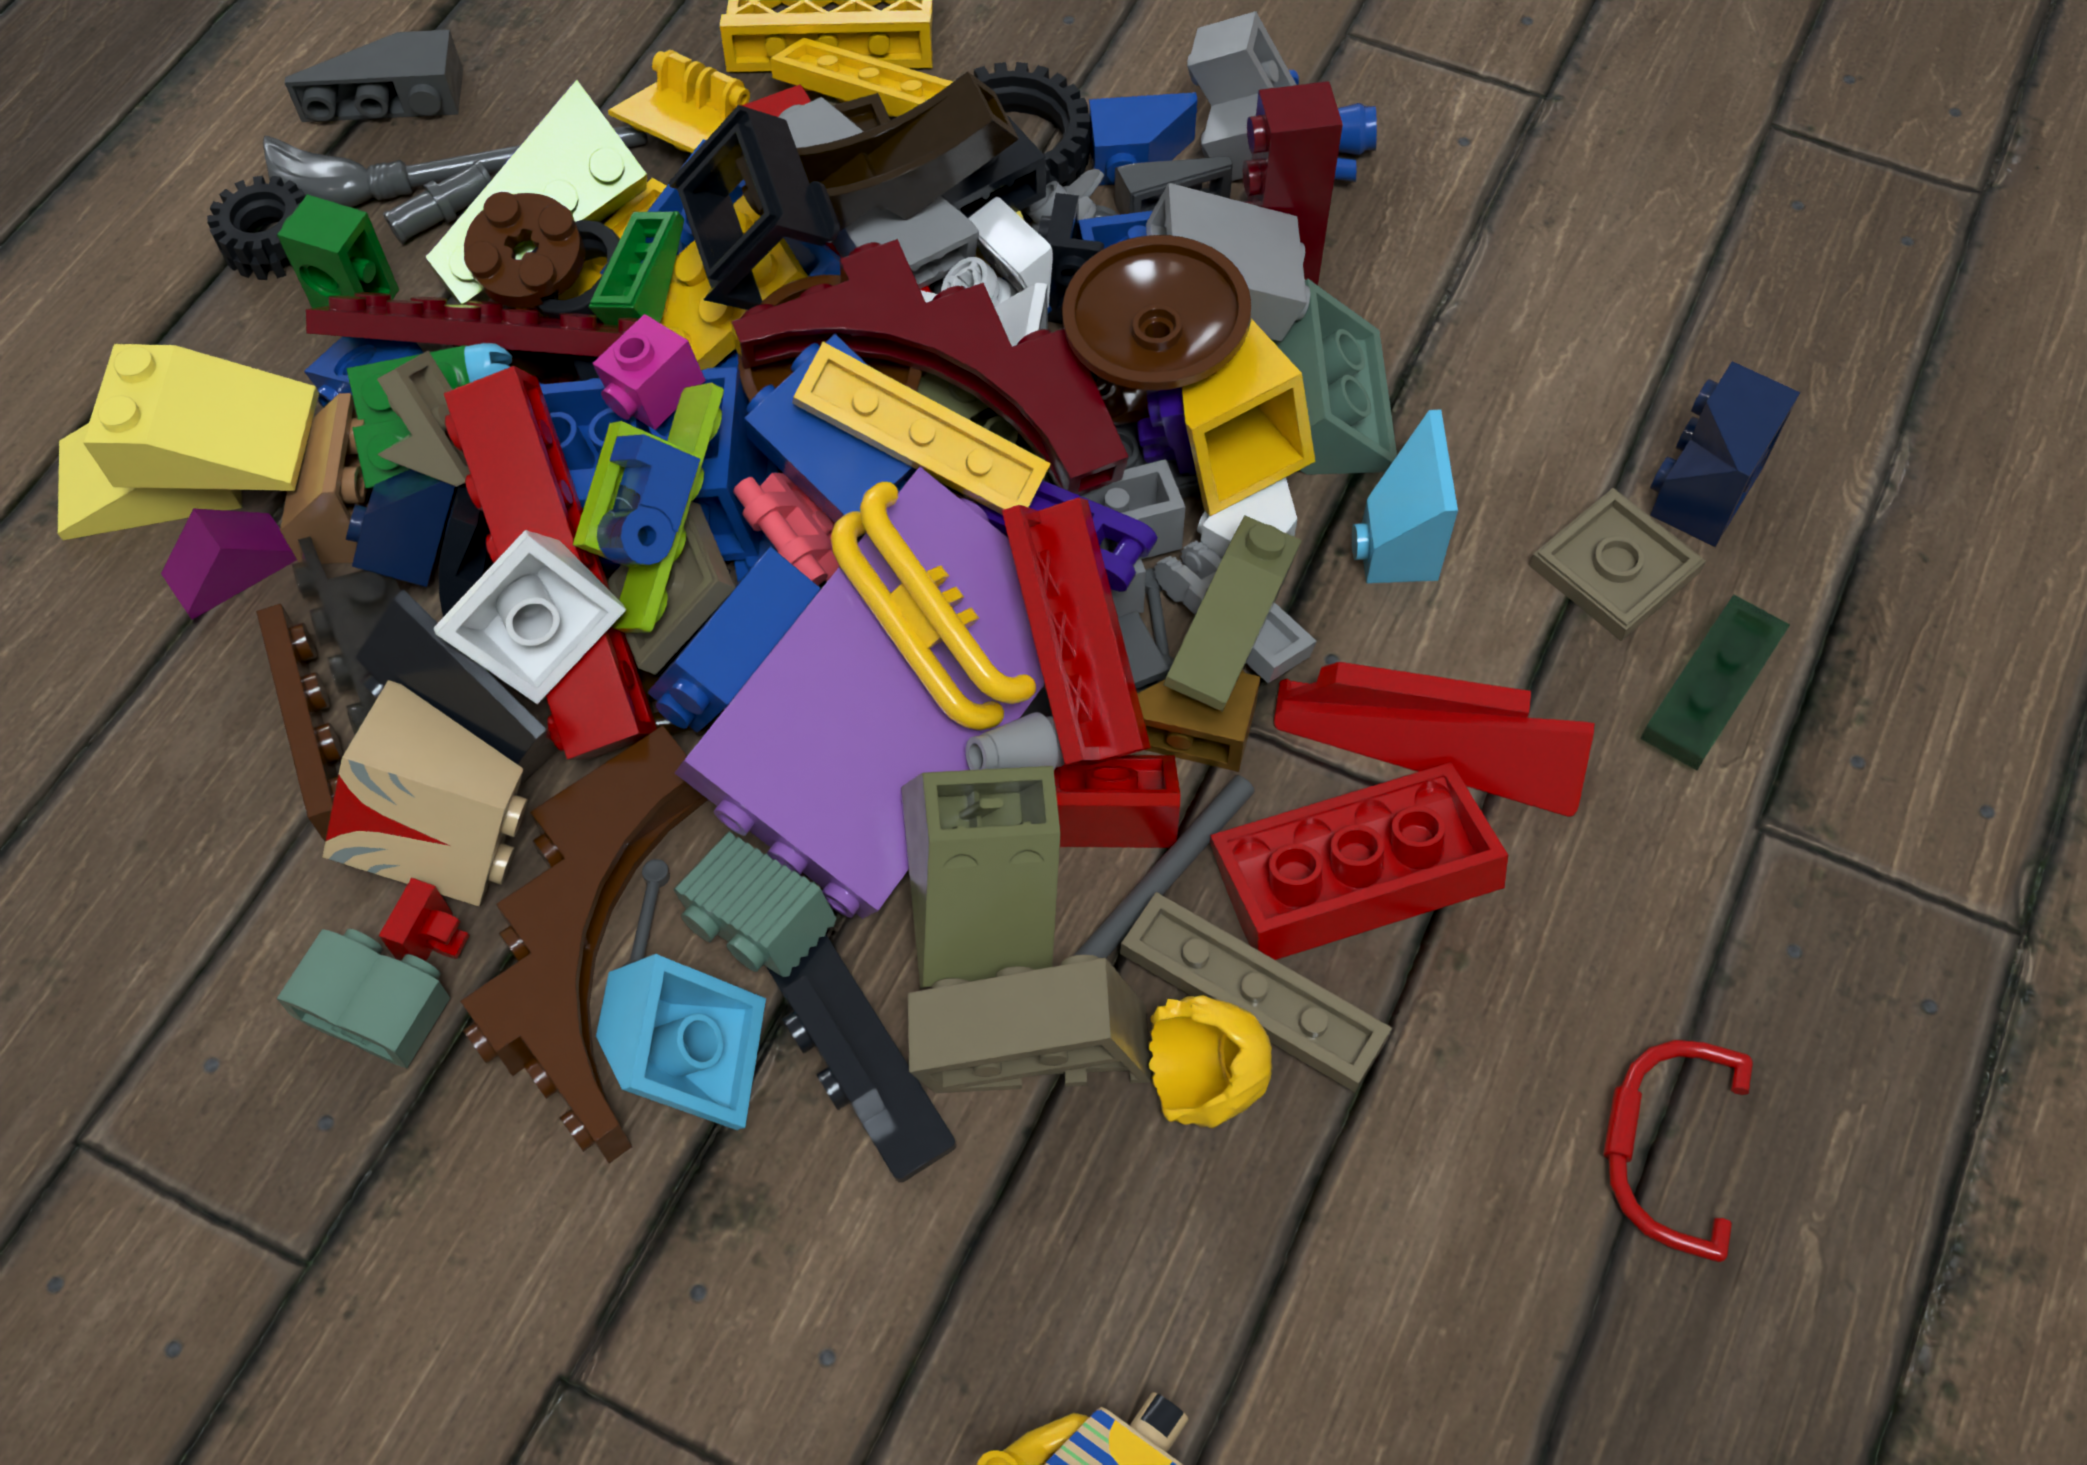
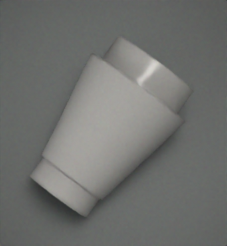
[966,712,1065,770]

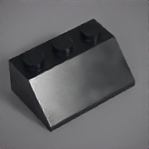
[355,589,558,787]

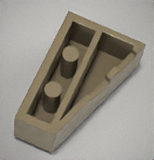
[908,955,1152,1093]

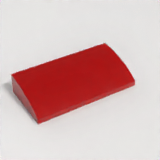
[1210,762,1509,960]

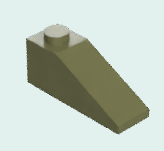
[1163,515,1302,712]

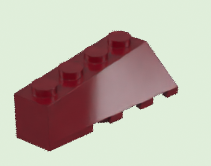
[1242,81,1343,286]

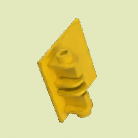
[608,50,750,153]

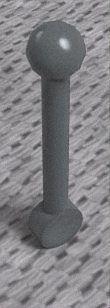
[1145,568,1174,669]
[622,859,670,967]

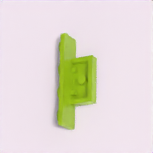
[573,383,724,633]

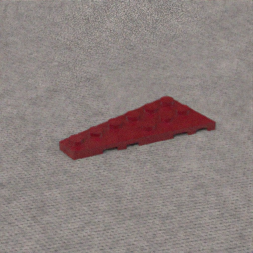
[306,292,640,357]

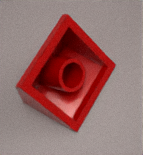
[1054,755,1181,848]

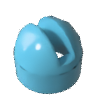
[464,343,512,383]

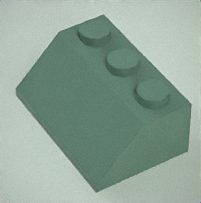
[1271,279,1397,475]

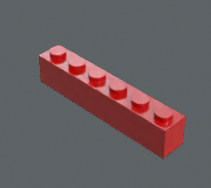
[443,366,657,760]

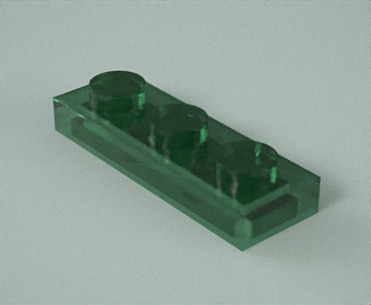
[1640,594,1790,771]

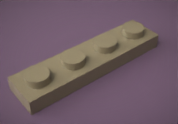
[1120,892,1392,1093]

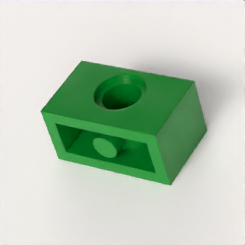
[277,194,399,308]

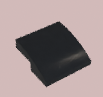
[438,483,491,617]

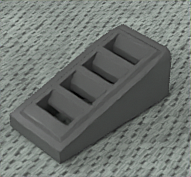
[1115,156,1233,215]

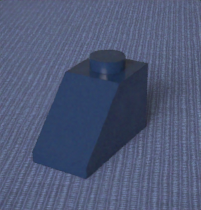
[346,469,455,587]

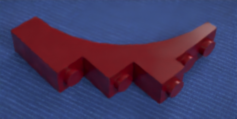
[731,239,1129,496]

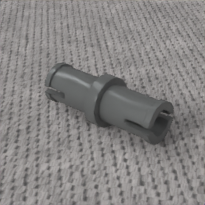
[383,160,492,244]

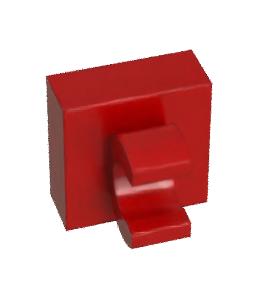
[378,877,469,961]

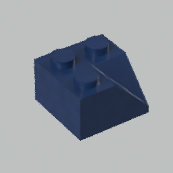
[1650,361,1800,547]

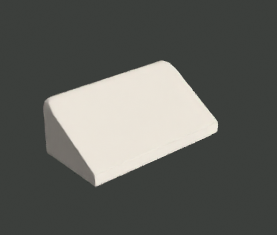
[968,197,1053,307]

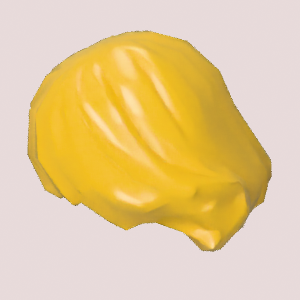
[1148,995,1272,1128]

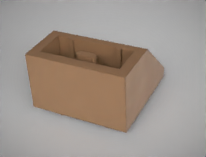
[280,393,373,565]

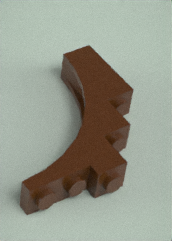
[460,725,708,1163]

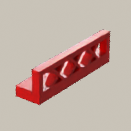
[1002,497,1151,765]

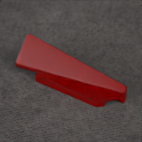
[1274,662,1595,817]

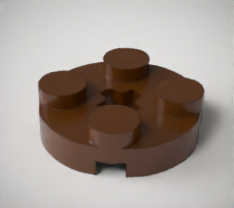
[464,191,585,308]

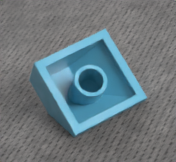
[1352,410,1458,583]
[596,954,766,1130]

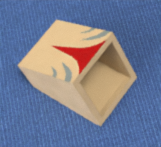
[322,680,528,906]

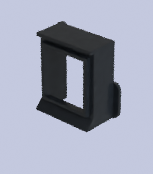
[668,105,839,310]

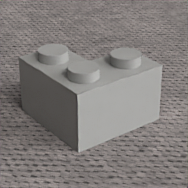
[1187,11,1296,181]
[1080,459,1185,617]

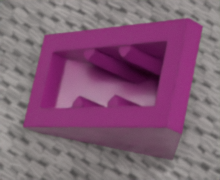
[161,508,297,620]

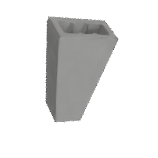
[779,97,979,289]

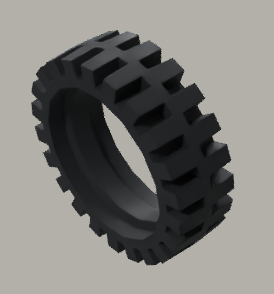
[956,62,1091,207]

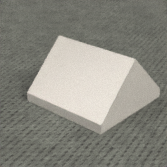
[433,530,626,704]

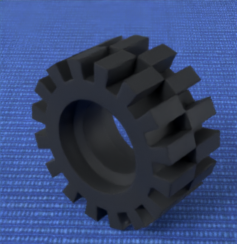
[207,175,306,280]

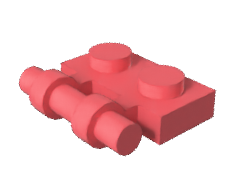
[733,473,839,586]

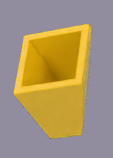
[1182,319,1316,516]

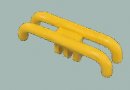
[831,482,1036,731]

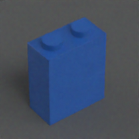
[744,334,917,523]
[647,547,821,733]

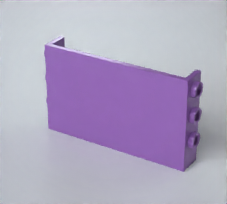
[674,467,1045,919]

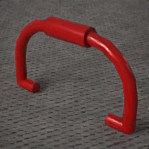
[1603,1040,1753,1262]

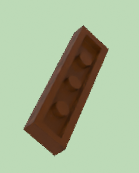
[256,603,343,841]

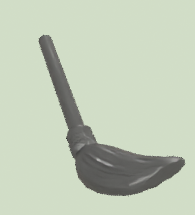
[263,125,648,207]

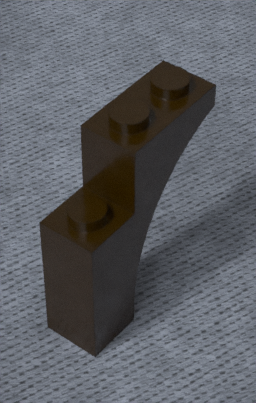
[735,71,1019,232]

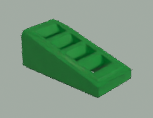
[588,211,685,325]

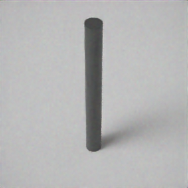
[1073,775,1255,959]

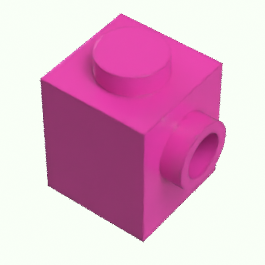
[592,314,706,430]

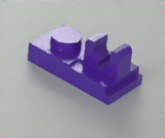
[1137,387,1196,475]

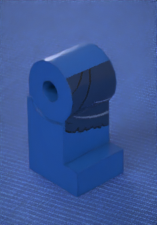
[597,434,700,565]

